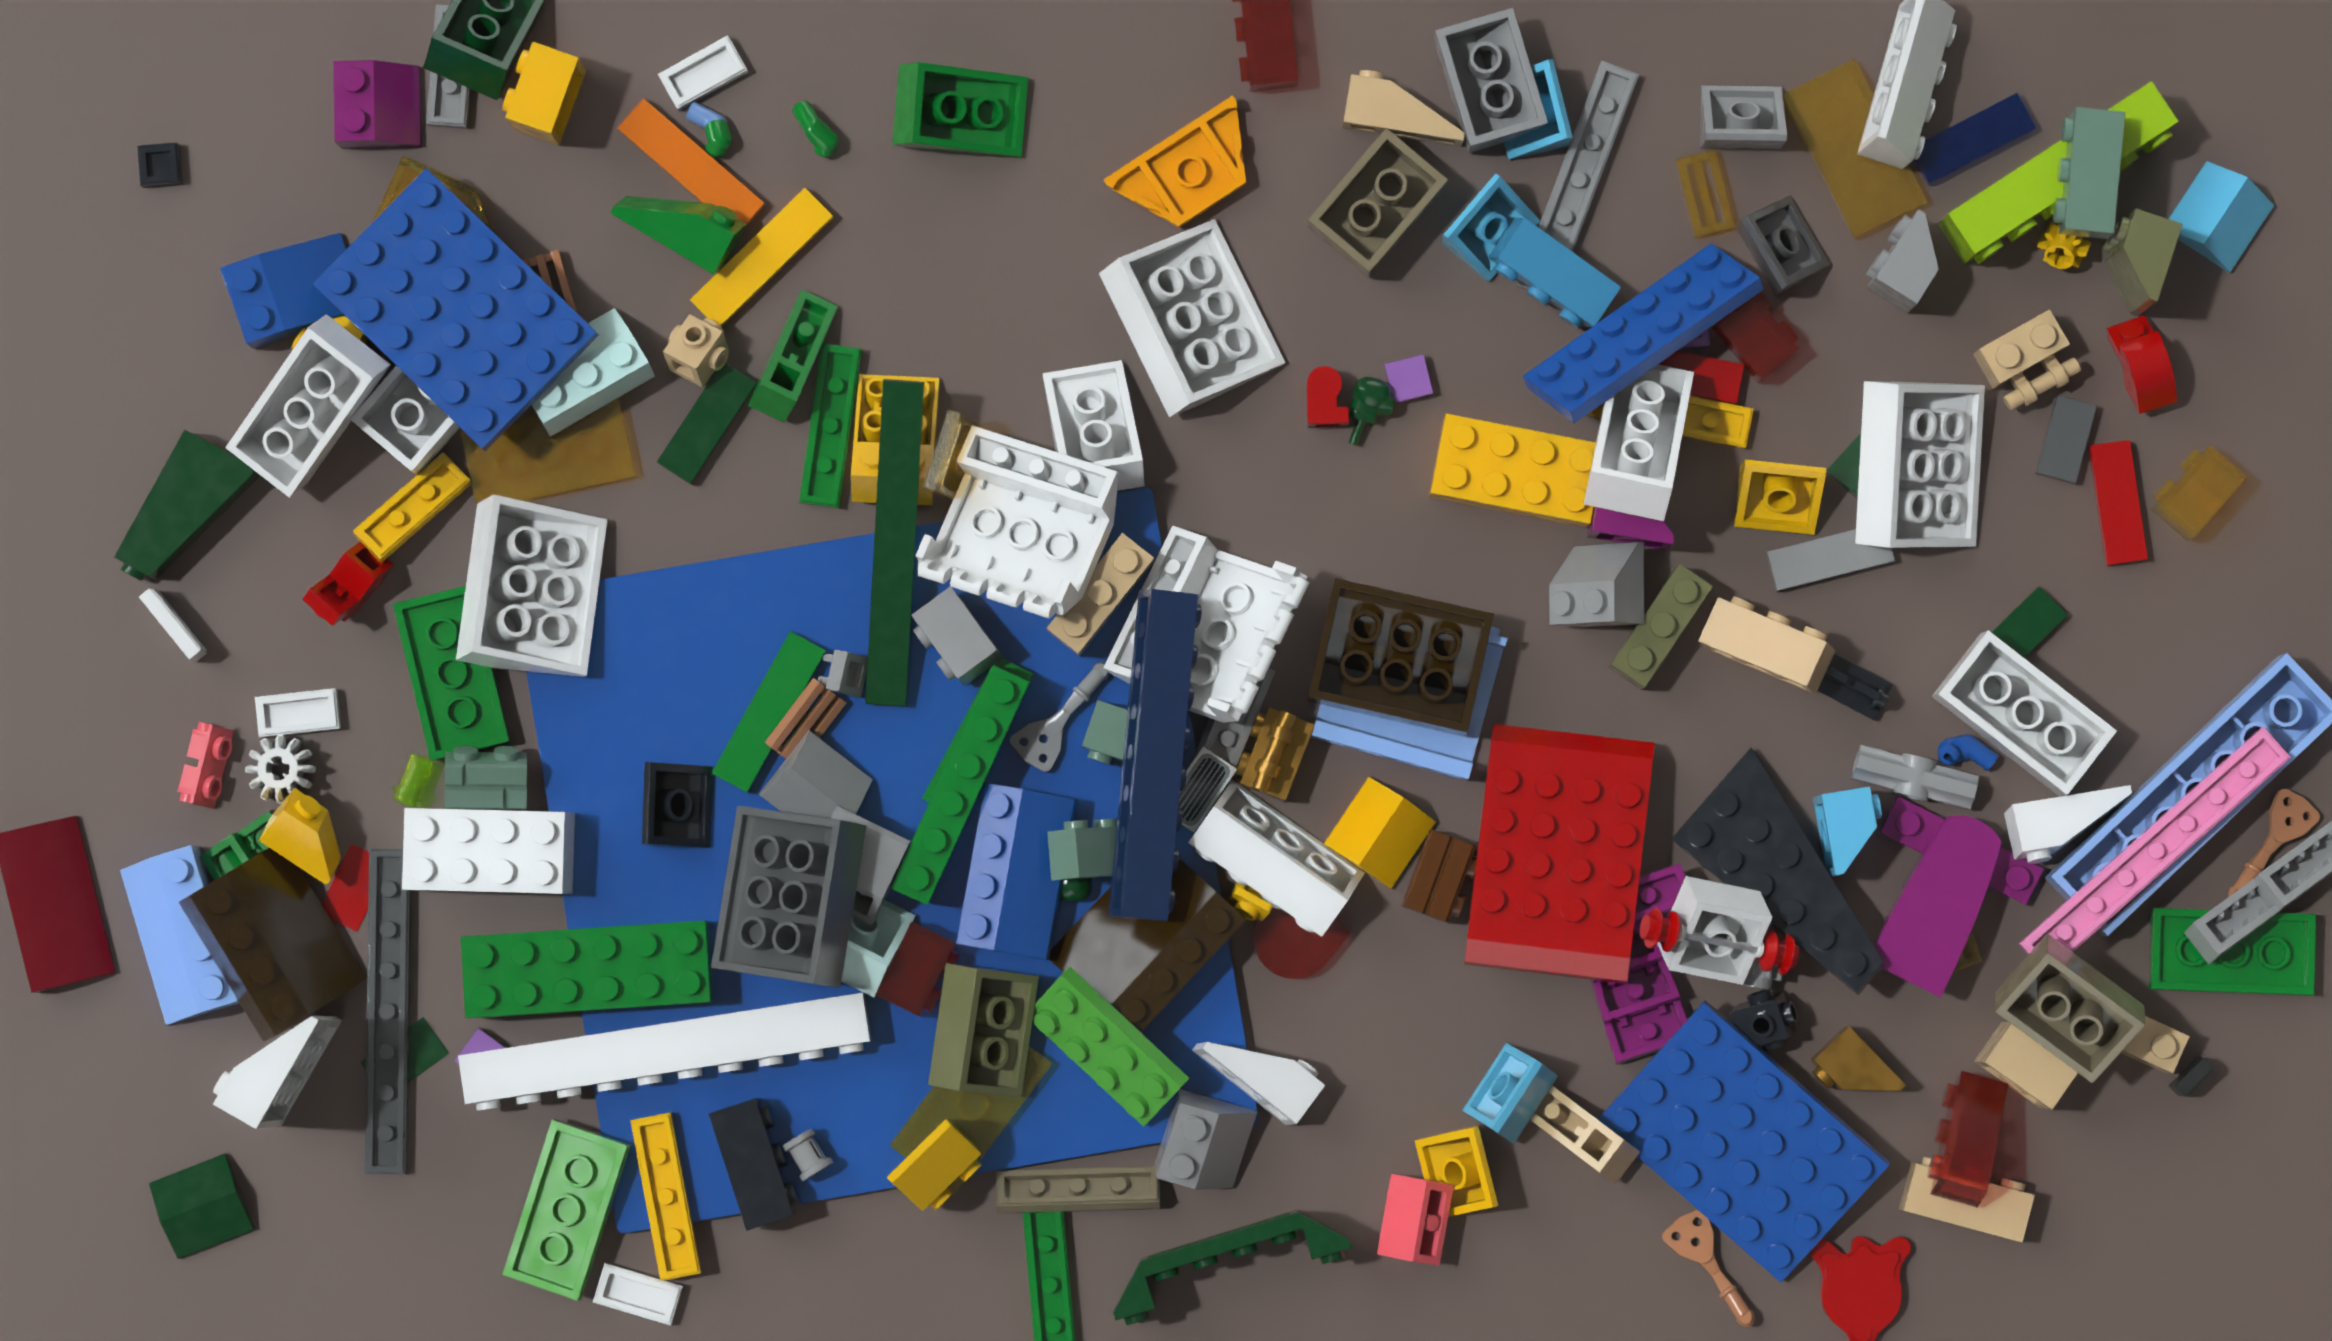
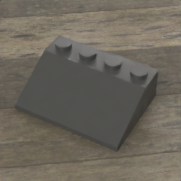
[711,805,867,988]

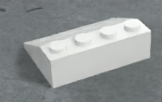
[1099,219,1285,418]
[1855,381,1985,548]
[456,494,607,677]
[213,1016,342,1129]

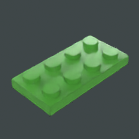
[1032,966,1190,1127]
[502,1119,631,1301]

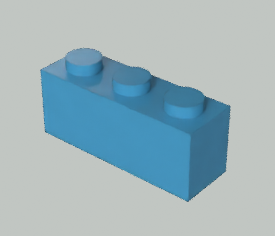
[1488,217,1621,329]

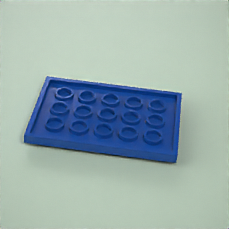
[313,168,599,452]
[1598,1000,1890,1283]

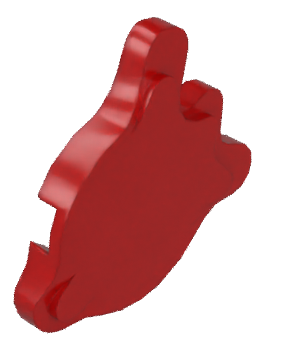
[1809,1236,1911,1341]

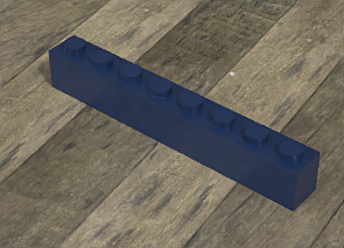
[1108,589,1202,921]

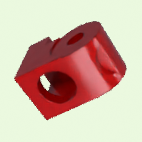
[1306,366,1349,428]

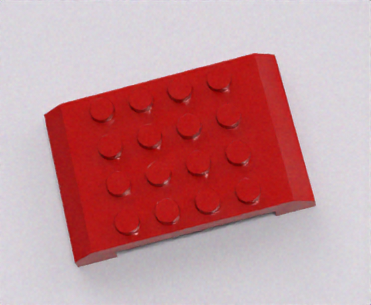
[1465,724,1655,984]

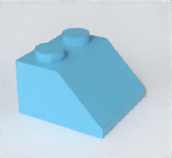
[1813,786,1882,877]

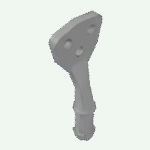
[1010,662,1110,773]

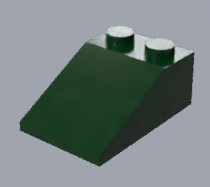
[423,0,545,100]

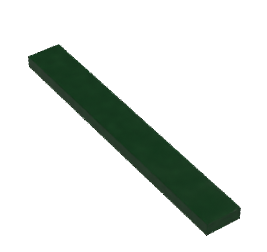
[865,379,924,706]

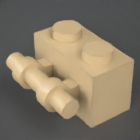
[1973,309,2081,410]

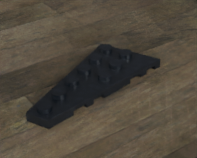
[1671,748,1885,995]

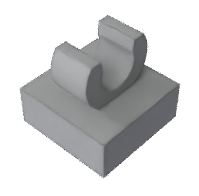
[818,650,868,698]

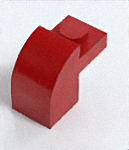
[2106,315,2177,414]
[302,542,394,626]

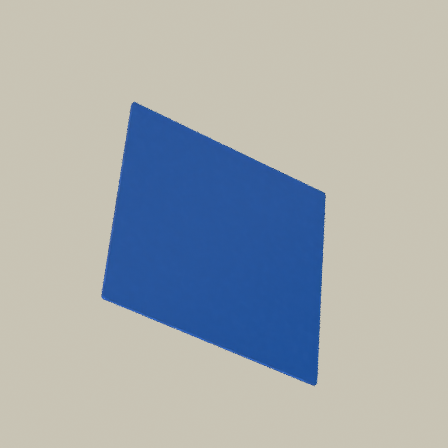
[526,488,1259,1233]

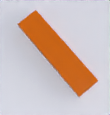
[617,98,765,229]

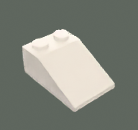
[1042,360,1145,491]

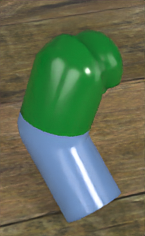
[685,102,733,158]

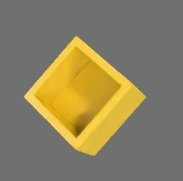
[502,42,586,146]

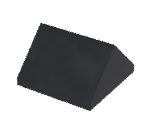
[642,762,712,848]

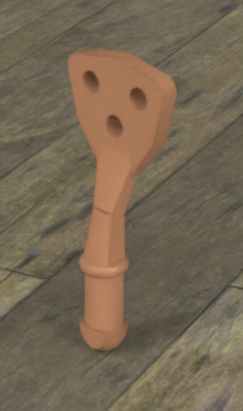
[2228,788,2320,897]
[1662,1210,1755,1327]

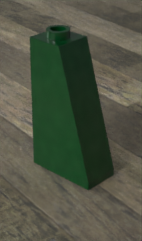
[114,430,260,581]

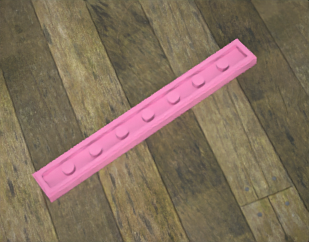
[2018,727,2291,954]

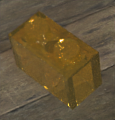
[2151,446,2247,541]

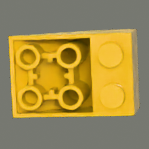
[851,374,939,505]

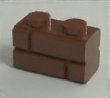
[1401,829,1477,923]

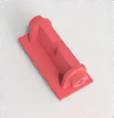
[177,722,234,809]

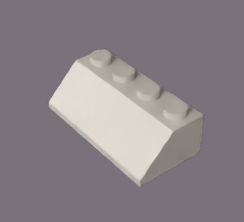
[1857,0,1957,169]
[1188,780,1365,937]

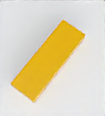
[353,452,471,563]

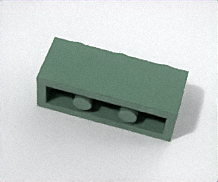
[2053,107,2125,239]

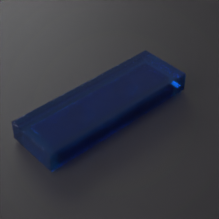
[1914,93,2036,185]

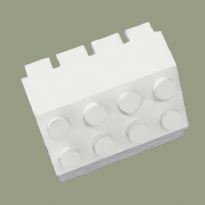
[916,426,1119,619]
[1103,526,1309,723]

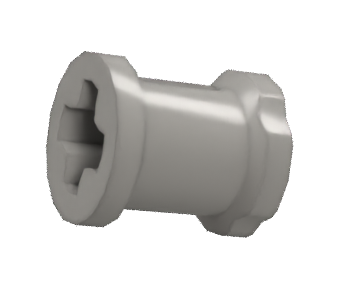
[782,1128,834,1182]

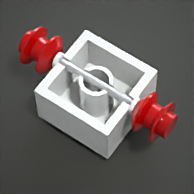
[1640,876,1799,985]

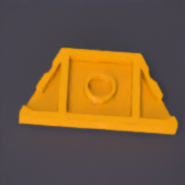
[1103,95,1246,228]

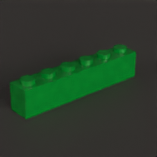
[890,665,1031,905]

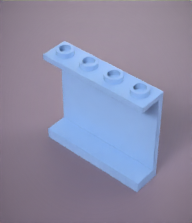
[1311,626,1508,781]

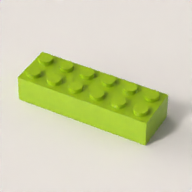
[1937,81,2179,264]

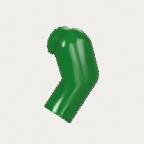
[792,101,839,158]

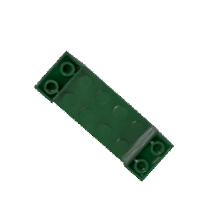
[1113,1210,1352,1325]

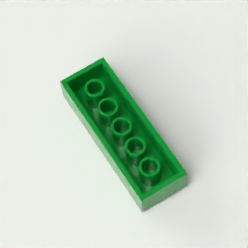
[460,920,714,1019]

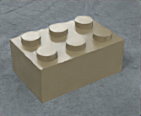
[1307,128,1448,278]
[1995,933,2145,1083]

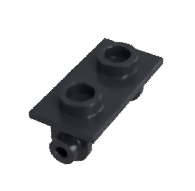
[1817,654,1893,721]

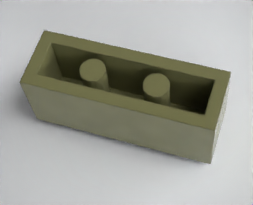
[1608,564,1713,690]

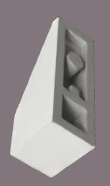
[2004,785,2132,864]
[1192,1042,1325,1125]

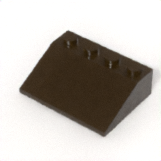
[1307,578,1494,737]
[178,848,367,1042]
[1049,858,1246,1032]

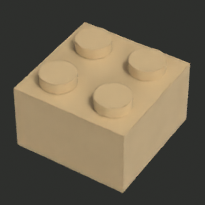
[1974,1022,2078,1110]

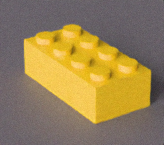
[1429,414,1596,528]

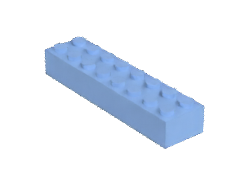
[2044,653,2332,937]

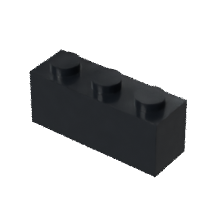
[709,1098,800,1231]

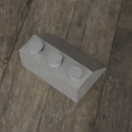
[1433,8,1548,153]

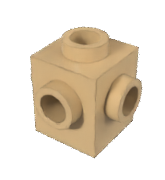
[663,314,729,388]

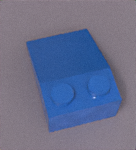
[220,233,347,349]

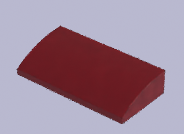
[0,816,116,993]

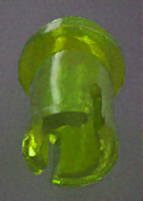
[392,754,435,808]

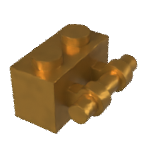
[1235,707,1315,802]

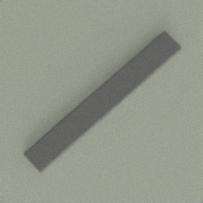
[364,849,411,1174]

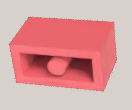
[1377,1174,1454,1266]

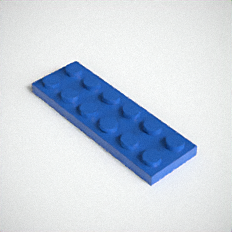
[1523,243,1763,423]

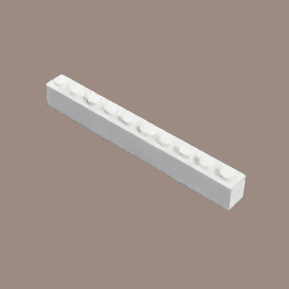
[458,993,872,1111]

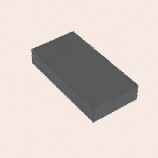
[2035,395,2097,484]

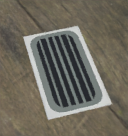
[1178,747,1237,832]

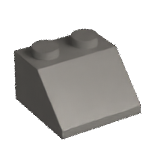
[1549,542,1644,627]
[1155,1089,1257,1189]

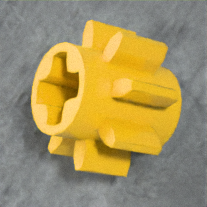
[2037,222,2091,270]

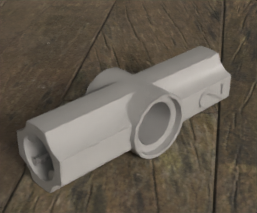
[1851,745,1979,810]

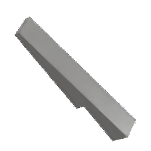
[2184,821,2332,964]

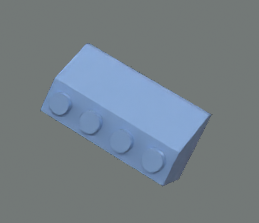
[120,845,239,1025]

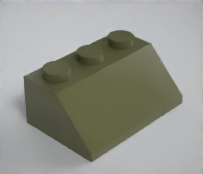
[2101,208,2183,316]
[928,963,1039,1097]

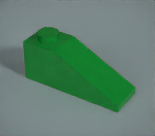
[610,196,746,275]
[748,289,838,423]

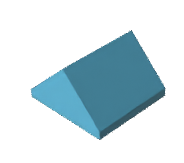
[1504,59,1573,160]
[2168,161,2274,273]
[1441,173,1540,282]
[1462,1043,1558,1144]

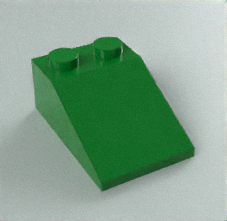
[892,62,1028,157]

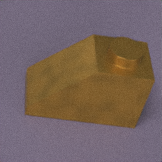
[1810,1026,1906,1091]

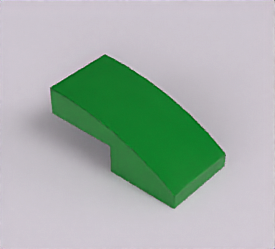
[200,809,275,880]

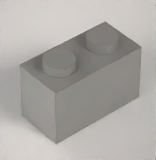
[912,586,1004,686]

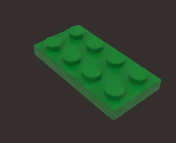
[393,586,511,762]
[2149,908,2316,995]

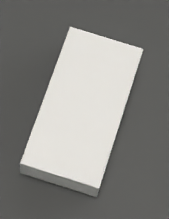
[658,35,748,111]
[139,588,207,662]
[255,688,341,738]
[593,1263,683,1326]

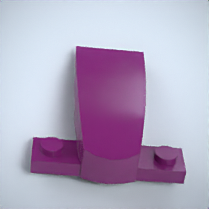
[1873,796,2044,998]
[1590,864,1687,1065]

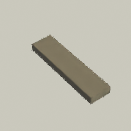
[996,1166,1160,1213]

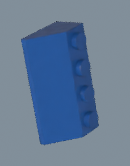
[956,783,1077,960]

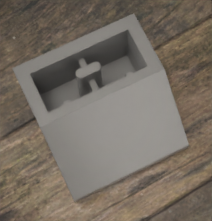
[1866,209,1939,313]
[830,806,910,925]

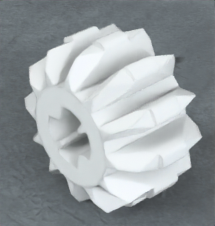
[245,735,316,804]

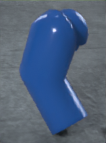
[1937,734,1999,771]

